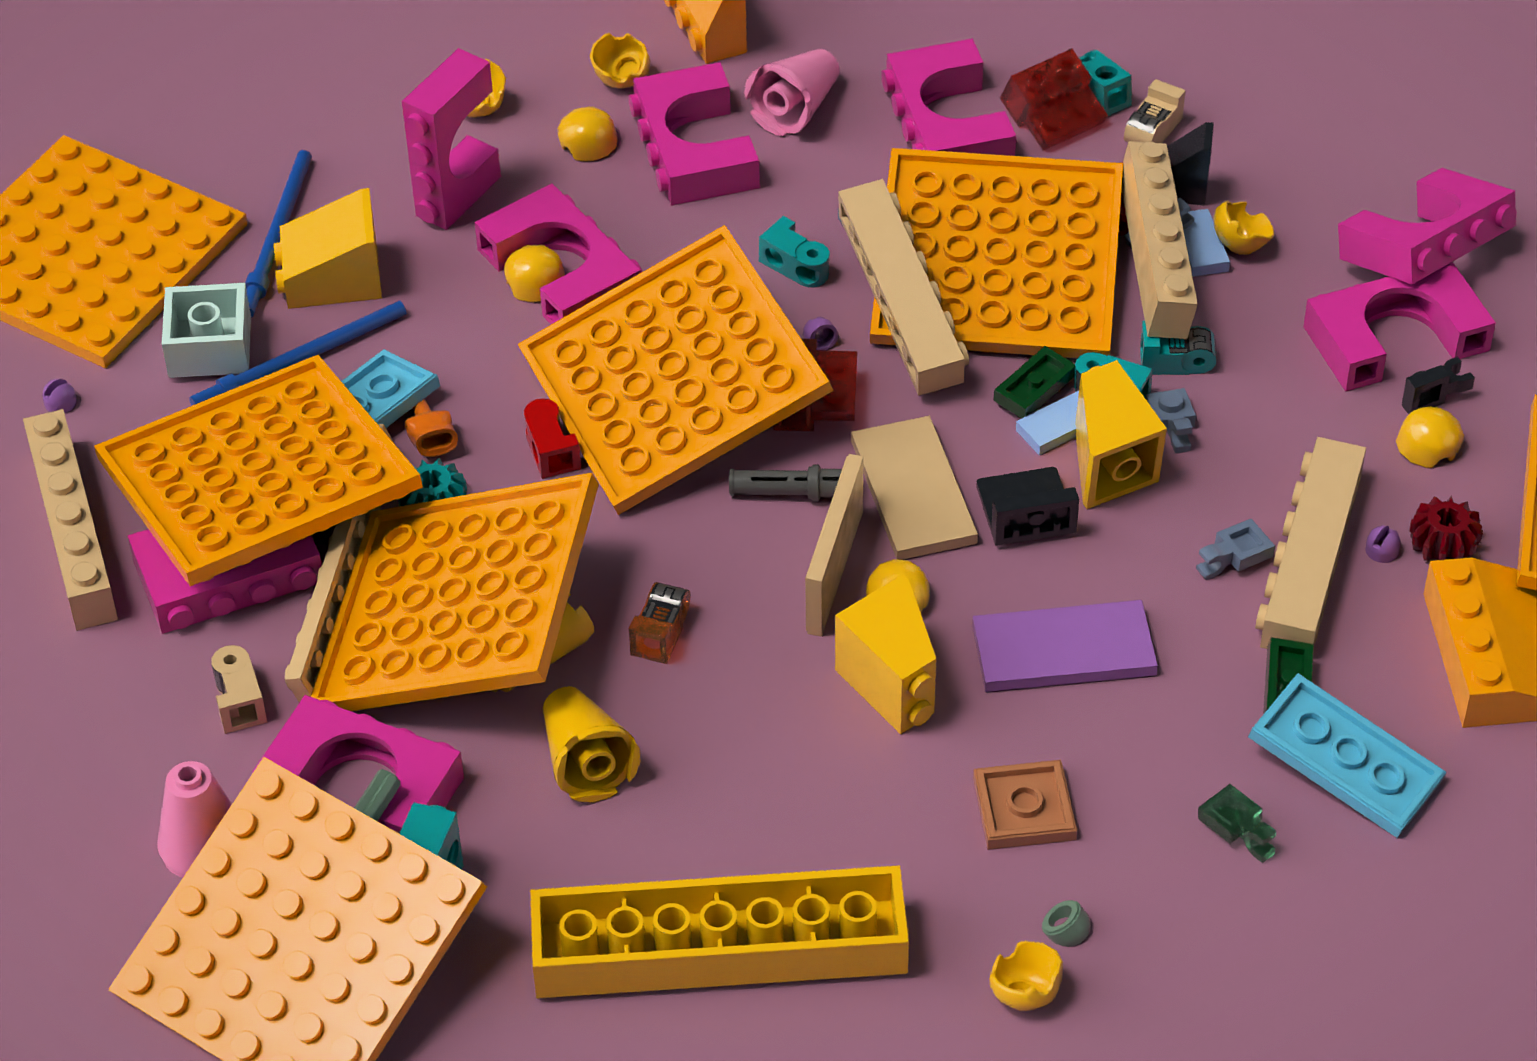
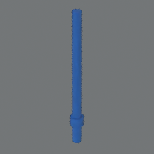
[245,150,312,318]
[189,300,407,406]

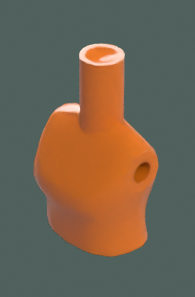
[405,399,458,457]

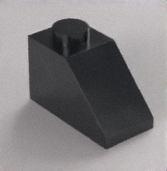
[1167,122,1214,206]

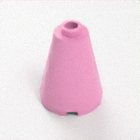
[744,49,840,136]
[157,761,232,878]

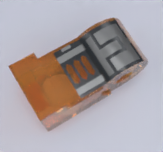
[628,582,691,664]

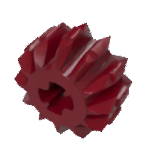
[1409,495,1483,561]

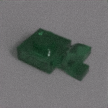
[1198,784,1276,863]

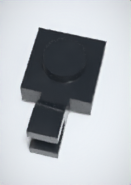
[1401,356,1475,414]

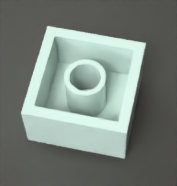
[162,283,251,378]

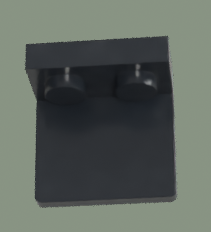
[976,467,1079,546]

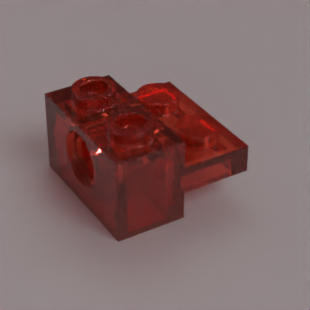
[1000,48,1108,151]
[773,339,858,431]

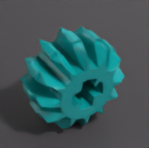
[398,458,467,507]

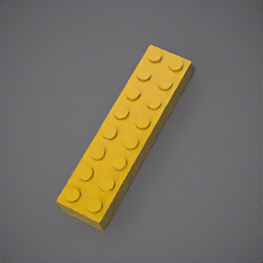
[530,865,909,998]

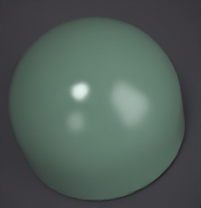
[1042,900,1090,947]

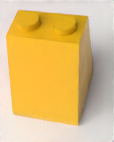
[274,188,382,309]
[1075,360,1167,509]
[835,574,936,735]

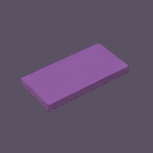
[972,600,1158,692]

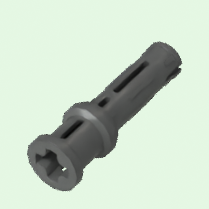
[729,464,842,502]

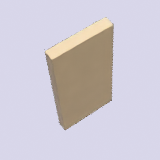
[851,416,978,560]
[805,454,864,637]

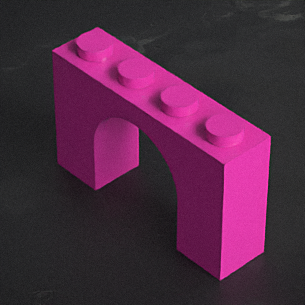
[881,38,1016,156]
[402,48,501,230]
[628,62,760,206]
[1338,168,1517,284]
[475,183,643,324]
[1303,262,1496,392]
[127,529,322,634]
[252,695,464,834]

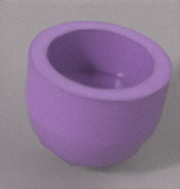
[803,317,838,352]
[42,378,77,413]
[1365,525,1401,563]

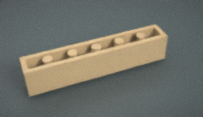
[1121,141,1198,339]
[838,179,969,396]
[23,409,118,631]
[1255,437,1366,649]

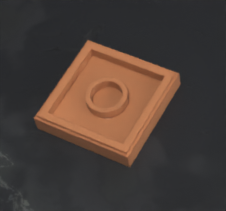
[973,759,1077,850]

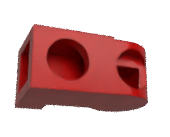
[524,398,581,479]

